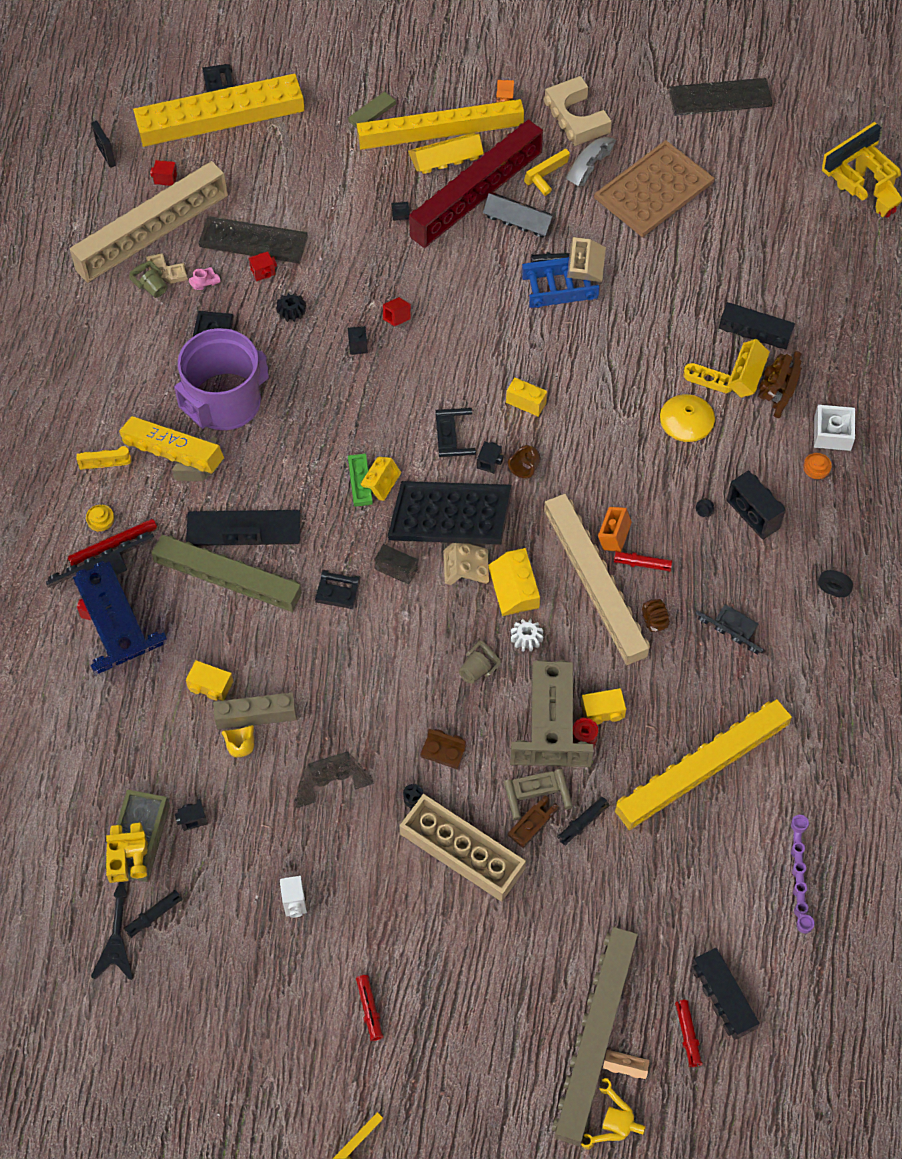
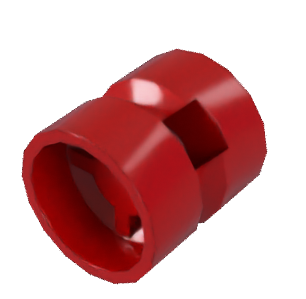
[573,718,598,749]

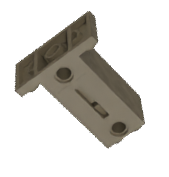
[510,660,593,767]

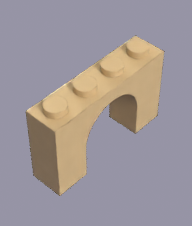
[544,76,612,146]

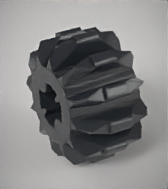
[276,292,306,322]

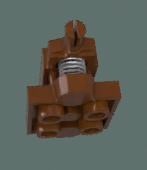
[758,351,802,418]

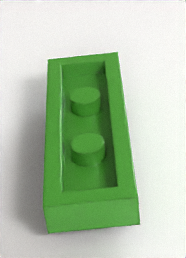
[348,453,373,507]

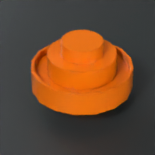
[803,453,832,479]

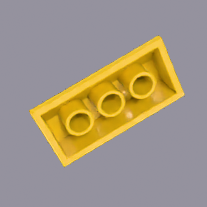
[408,133,484,174]

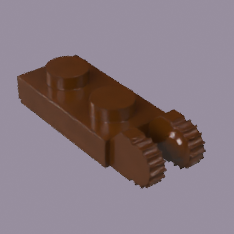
[508,796,559,849]

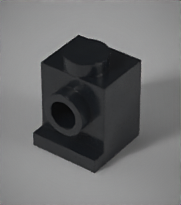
[174,799,207,831]

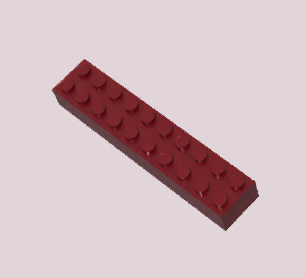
[409,119,543,249]

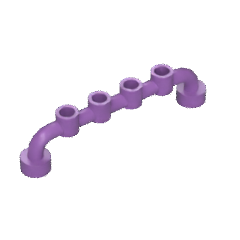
[791,814,815,934]

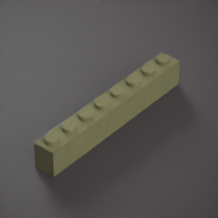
[152,534,302,612]

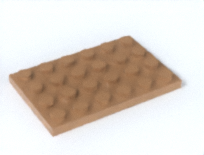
[594,140,715,238]

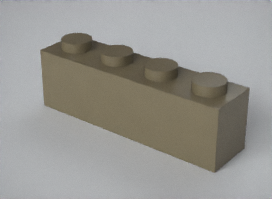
[213,692,297,730]

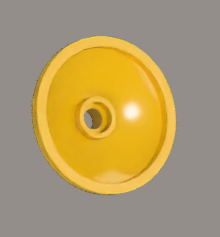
[660,394,715,442]

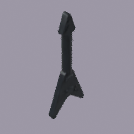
[91,882,133,980]

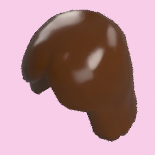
[507,445,541,479]

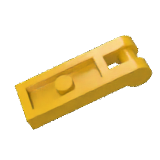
[77,446,131,470]

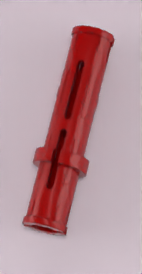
[614,551,672,572]
[355,975,384,1041]
[675,1000,703,1067]

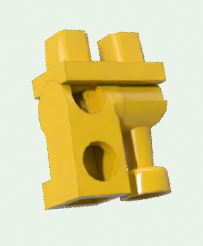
[106,823,148,883]

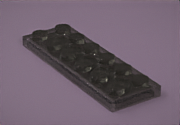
[669,78,773,116]
[199,216,308,264]

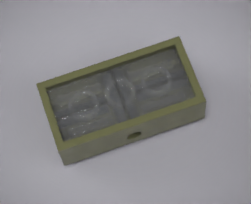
[104,790,170,882]

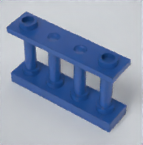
[522,257,599,308]

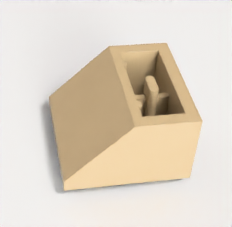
[567,237,606,282]

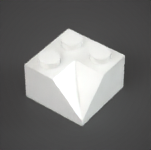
[814,405,855,451]

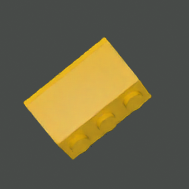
[488,548,540,616]

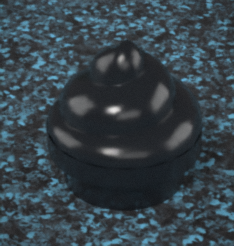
[696,498,715,517]

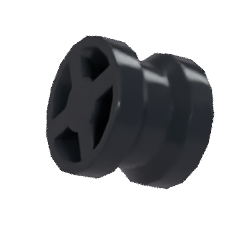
[403,784,423,808]

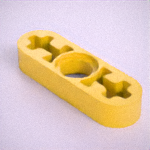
[683,363,732,393]

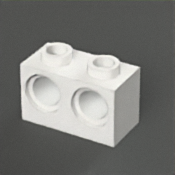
[280,876,307,918]

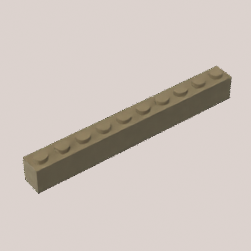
[552,927,638,1146]

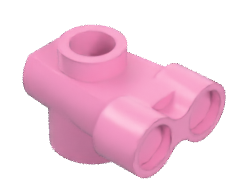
[189,267,221,290]

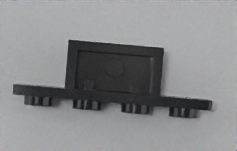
[695,604,766,655]

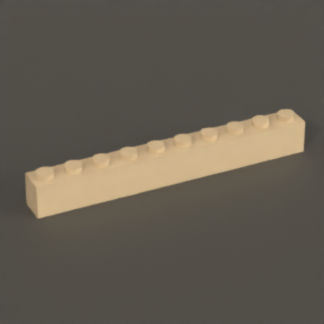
[544,494,650,665]

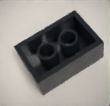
[726,470,786,540]

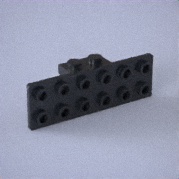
[186,510,300,546]
[46,532,154,588]

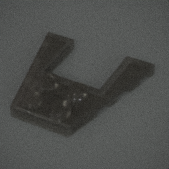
[294,751,374,808]

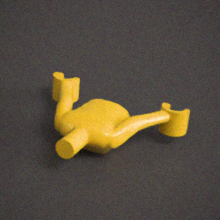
[581,1078,646,1150]

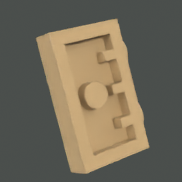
[444,543,489,585]

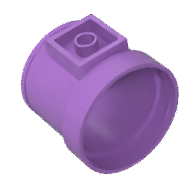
[174,328,269,430]

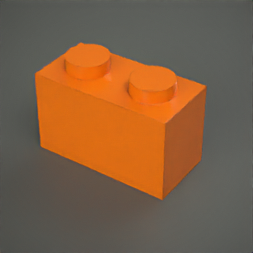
[598,507,632,552]

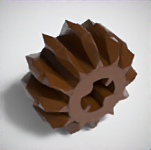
[642,599,670,632]

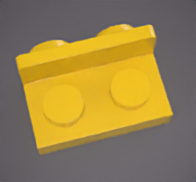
[361,457,402,501]

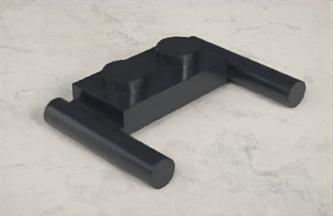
[435,408,476,457]

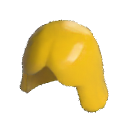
[222,725,254,758]

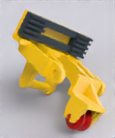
[822,122,902,218]

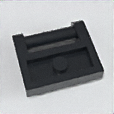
[202,64,235,92]
[315,569,361,609]

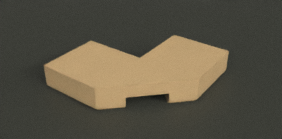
[146,253,188,284]

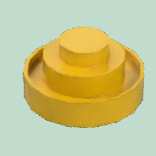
[86,505,114,532]

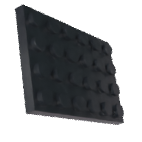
[388,481,512,545]

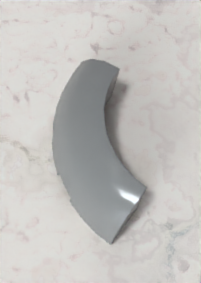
[566,137,616,186]

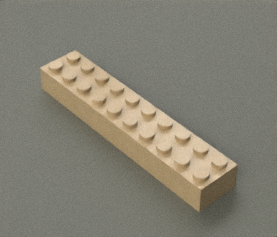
[69,161,228,283]

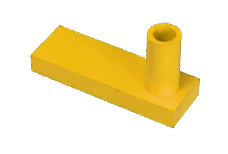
[524,149,570,196]
[333,1112,384,1159]

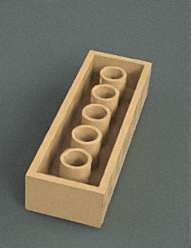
[399,794,526,902]

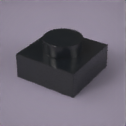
[391,202,410,221]

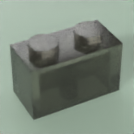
[374,544,418,585]

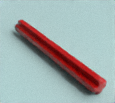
[68,519,157,566]

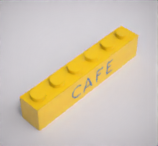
[119,416,224,474]

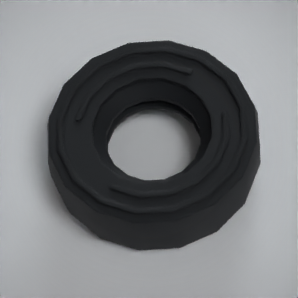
[818,570,853,597]

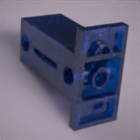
[73,561,167,676]

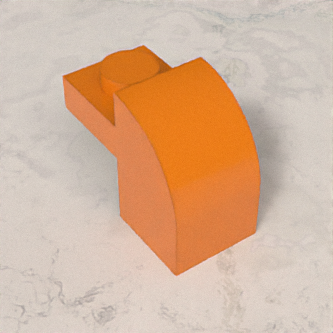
[496,80,514,103]

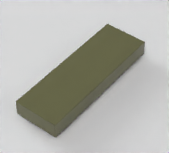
[348,91,396,128]

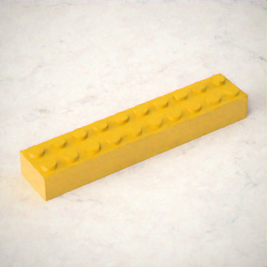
[133,73,305,147]

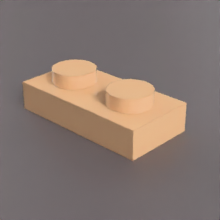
[603,1050,649,1079]

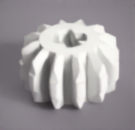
[511,619,543,652]

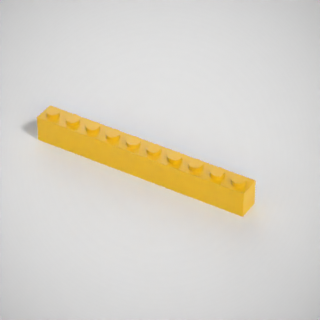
[356,99,524,150]
[615,699,792,831]

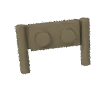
[504,769,573,820]

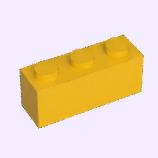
[727,339,770,398]

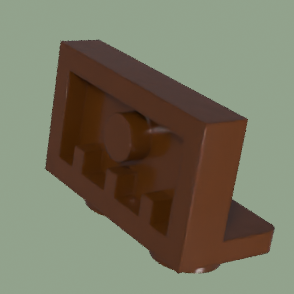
[420,729,466,770]

